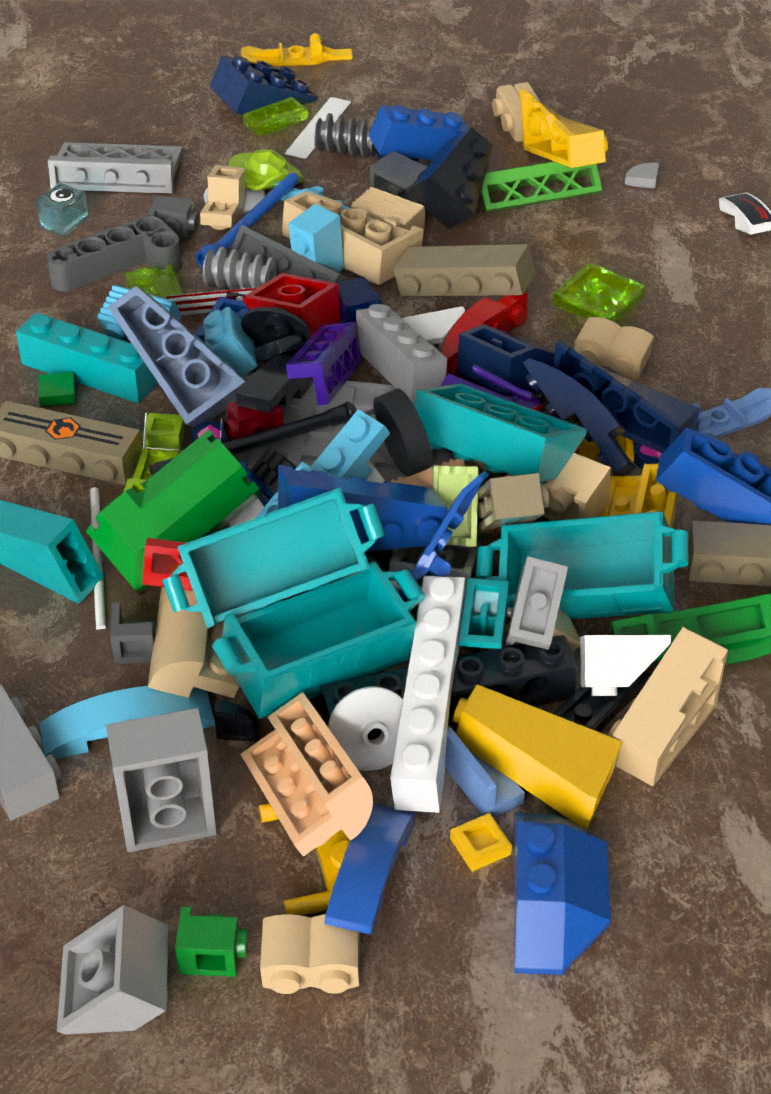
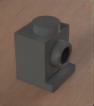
[148,195,199,240]

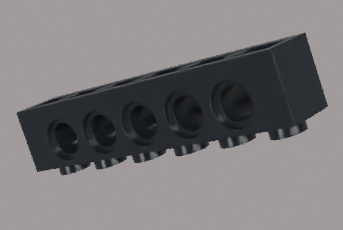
[320,635,578,740]

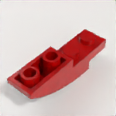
[441,292,528,378]

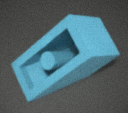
[288,204,344,272]

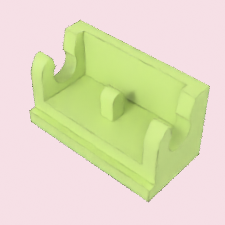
[432,465,478,547]

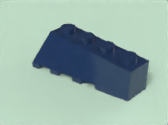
[548,340,700,454]

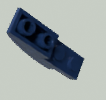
[523,358,636,476]

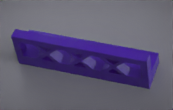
[286,322,362,405]

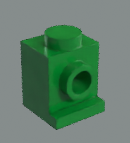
[175,907,249,977]

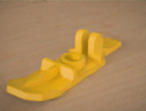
[241,33,352,67]

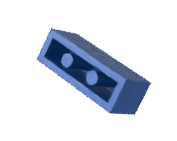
[369,105,468,160]

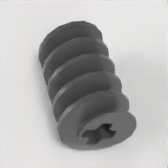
[314,113,377,158]

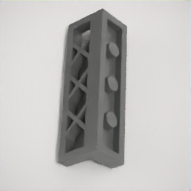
[228,224,358,291]

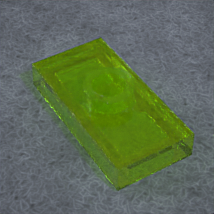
[243,97,308,136]

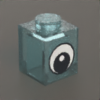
[36,183,89,237]

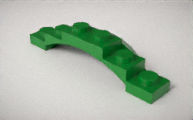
[609,593,771,664]

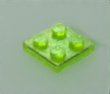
[553,262,646,323]

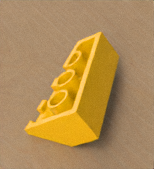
[519,89,608,168]

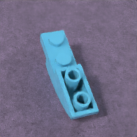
[256,409,390,518]

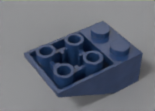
[210,55,318,118]
[457,324,555,397]

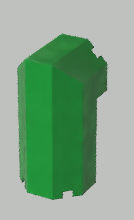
[86,430,262,595]

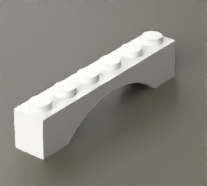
[390,576,466,813]

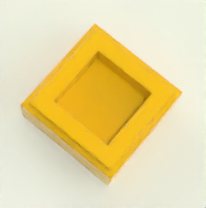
[450,812,512,872]

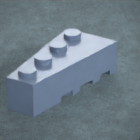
[108,286,247,428]

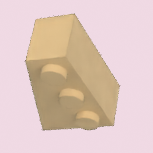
[608,627,728,786]

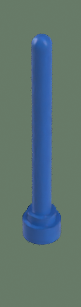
[195,173,299,269]

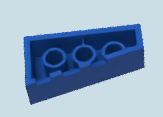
[656,427,771,525]
[278,465,447,552]

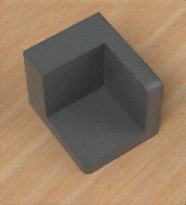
[110,602,156,664]

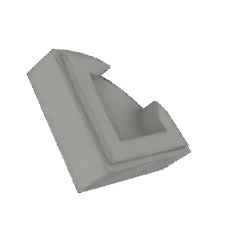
[625,163,659,189]

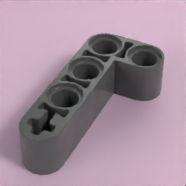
[46,216,182,291]

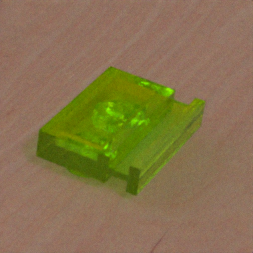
[125,264,182,299]

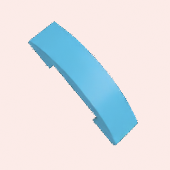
[39,686,215,759]

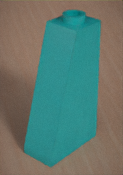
[0,500,104,604]

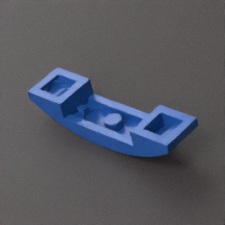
[325,803,417,935]

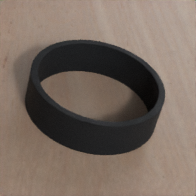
[373,388,432,477]

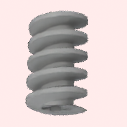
[202,246,276,290]

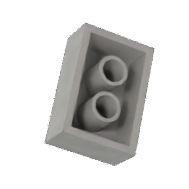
[106,708,217,853]

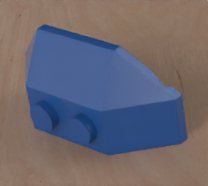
[514,812,611,975]

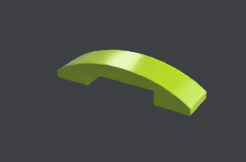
[123,413,185,493]

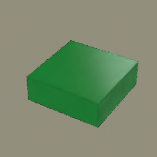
[38,372,76,407]

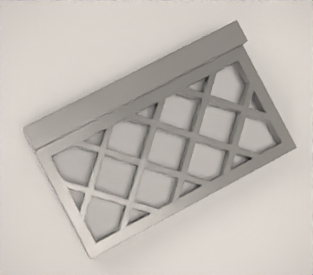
[48,142,183,194]

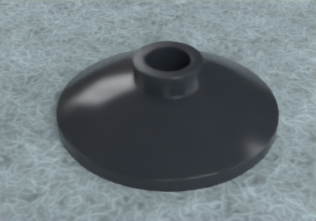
[241,307,310,349]

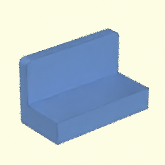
[445,726,525,818]

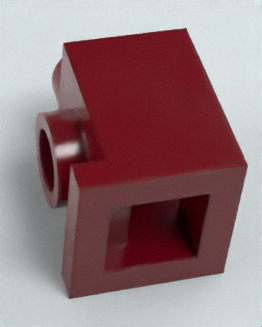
[224,401,283,441]

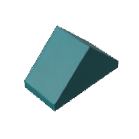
[459,578,509,649]

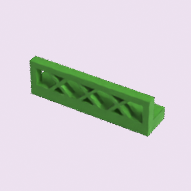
[480,162,602,213]

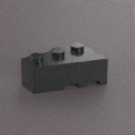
[405,127,493,229]

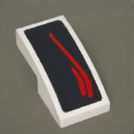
[719,192,771,234]

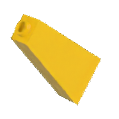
[452,685,623,829]

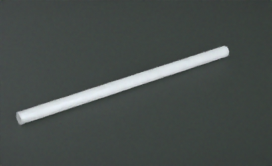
[90,487,106,630]

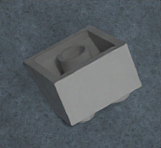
[57,905,169,1035]

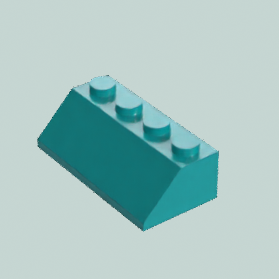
[16,312,158,404]
[414,383,587,482]

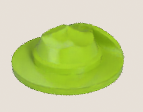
[228,149,305,191]

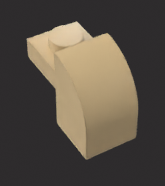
[200,165,246,230]

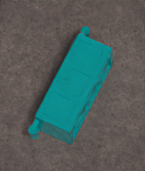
[162,487,385,628]
[476,511,688,619]
[212,561,426,719]

